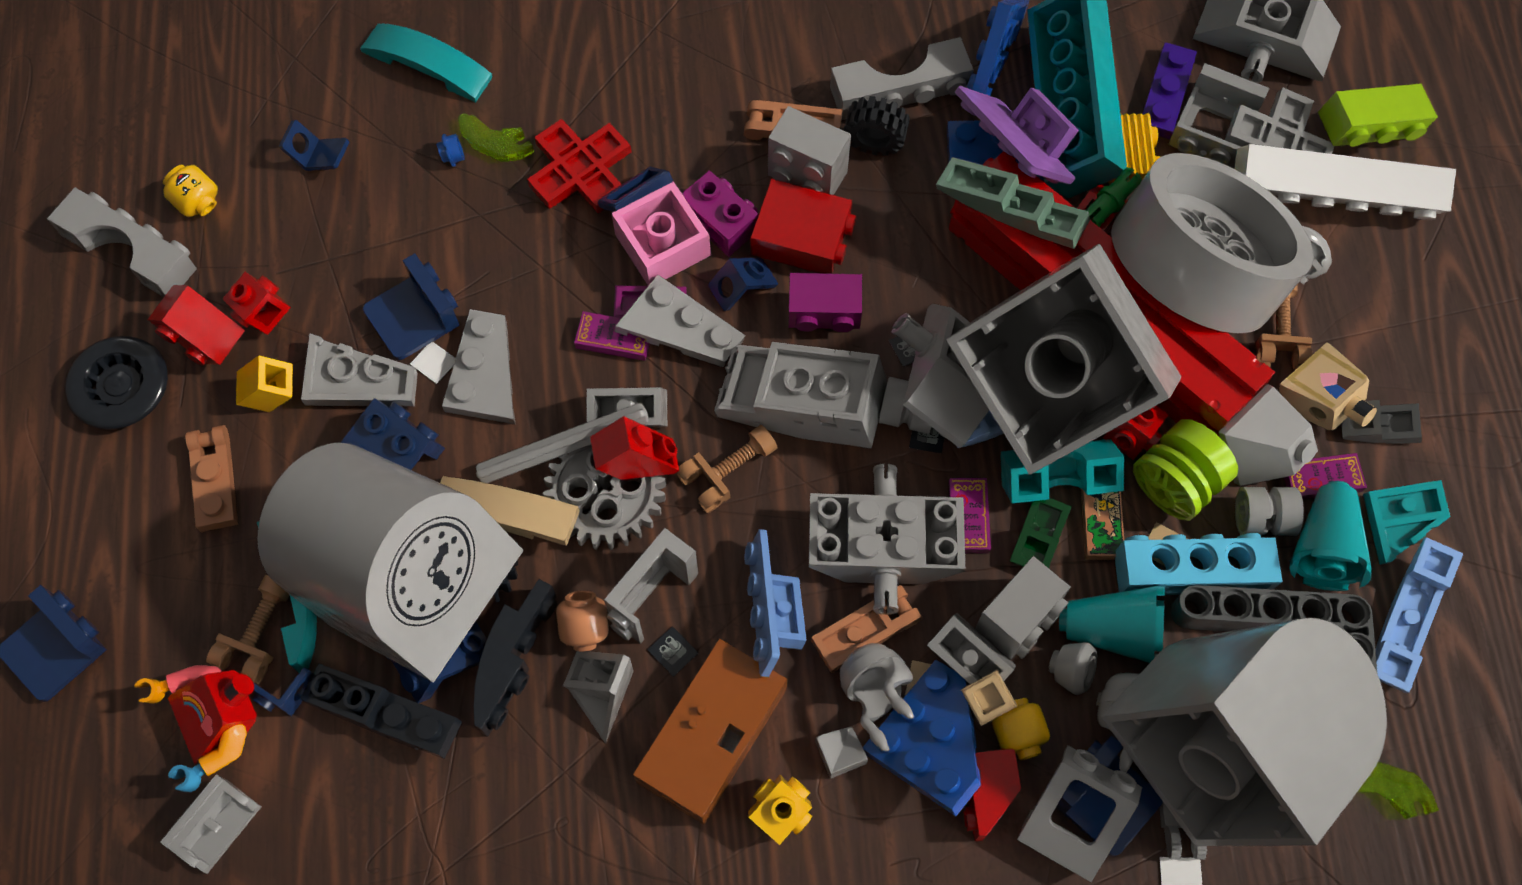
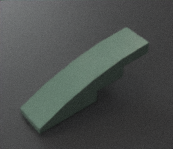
[936,157,1090,249]

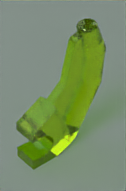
[458,113,534,162]
[1358,762,1439,819]

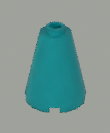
[1290,481,1372,591]
[1059,586,1165,663]

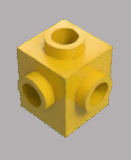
[748,775,812,845]

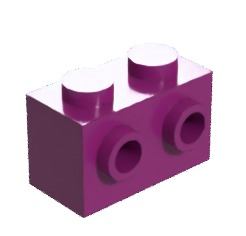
[682,170,759,257]
[788,273,862,332]

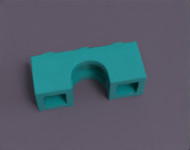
[1001,439,1124,504]

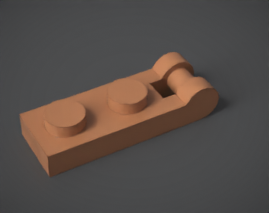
[743,100,842,140]
[185,425,238,532]
[811,585,923,673]

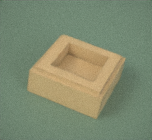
[961,670,1017,726]

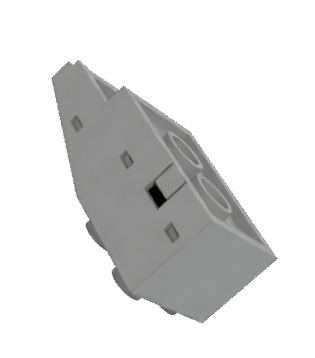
[714,342,888,448]

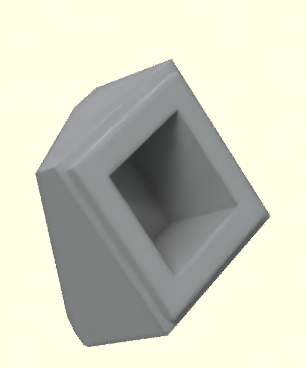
[815,726,868,779]

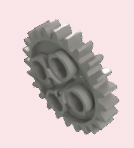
[543,445,666,550]

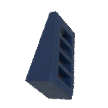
[597,167,673,212]

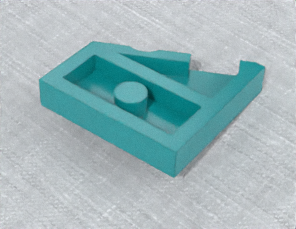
[1363,480,1451,565]

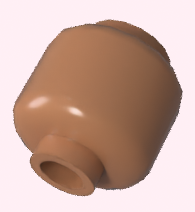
[556,591,609,652]

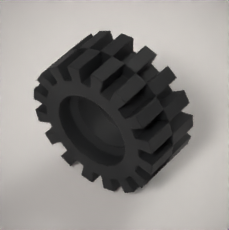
[843,96,909,156]

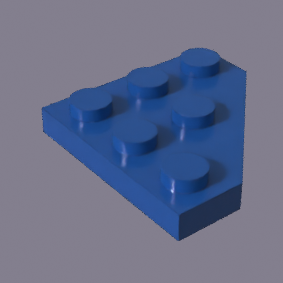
[967,0,1030,96]
[863,660,981,816]

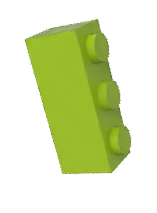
[1318,84,1438,147]

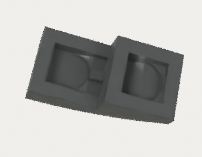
[1342,400,1422,443]

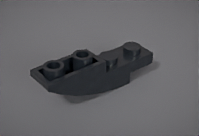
[474,579,557,737]
[300,664,462,759]

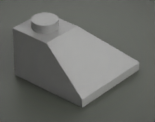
[1219,384,1318,486]

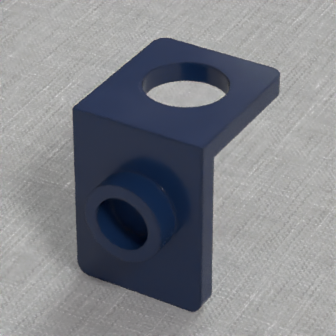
[279,120,350,171]
[708,258,778,311]
[251,667,313,716]

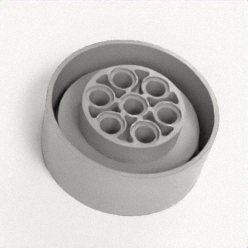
[1111,153,1314,333]

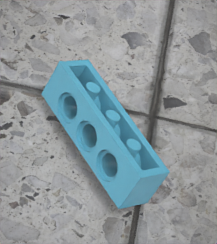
[1115,533,1283,595]

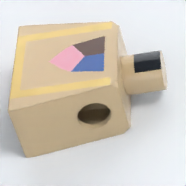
[1279,342,1377,430]

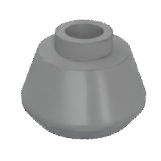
[1049,642,1097,695]

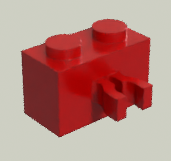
[147,285,245,366]

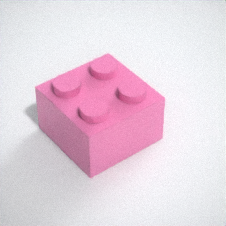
[612,181,711,286]

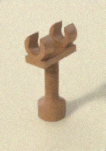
[1255,284,1313,370]
[677,425,778,513]
[206,575,290,684]

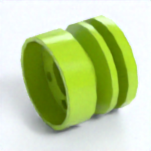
[1133,419,1238,521]

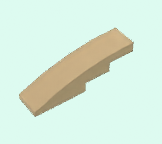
[440,476,580,546]

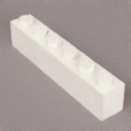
[1235,144,1456,220]

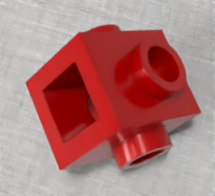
[222,271,291,335]
[1103,405,1169,460]

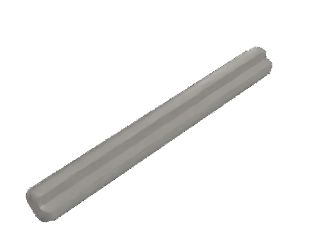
[476,403,649,483]

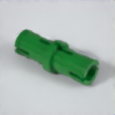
[1085,168,1142,227]

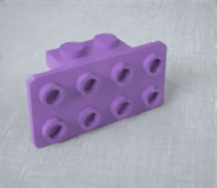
[955,86,1079,185]

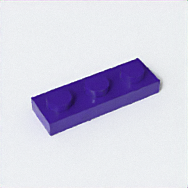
[1142,42,1197,139]

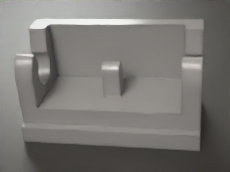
[160,774,262,874]

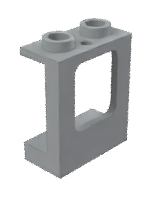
[1168,63,1269,168]
[604,528,698,644]
[1017,746,1142,882]

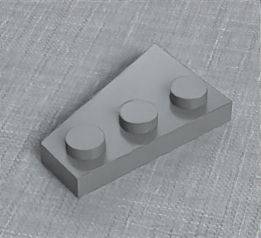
[615,275,745,367]
[442,309,515,424]
[301,334,418,406]

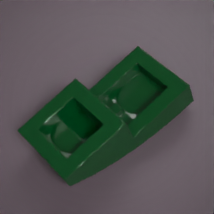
[1009,498,1072,568]

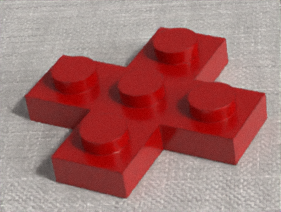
[527,119,632,213]

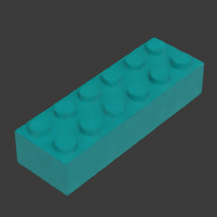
[1027,0,1127,199]

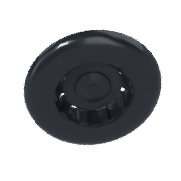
[64,336,168,430]

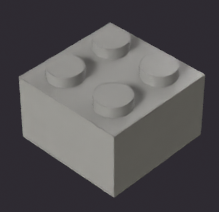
[768,106,851,195]
[975,556,1070,660]

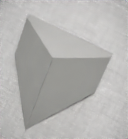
[563,651,634,744]

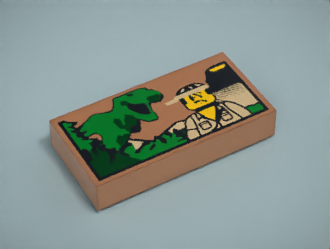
[1081,489,1124,560]

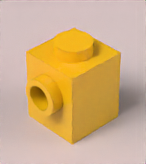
[236,356,293,412]

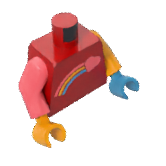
[134,665,256,792]

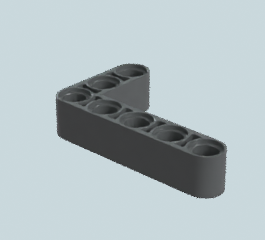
[1170,585,1377,672]

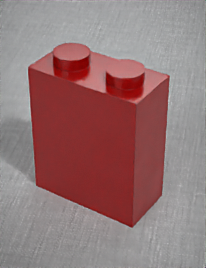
[751,179,856,274]

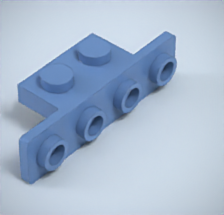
[744,529,807,677]

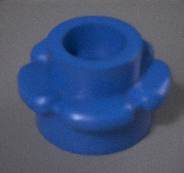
[437,133,465,167]

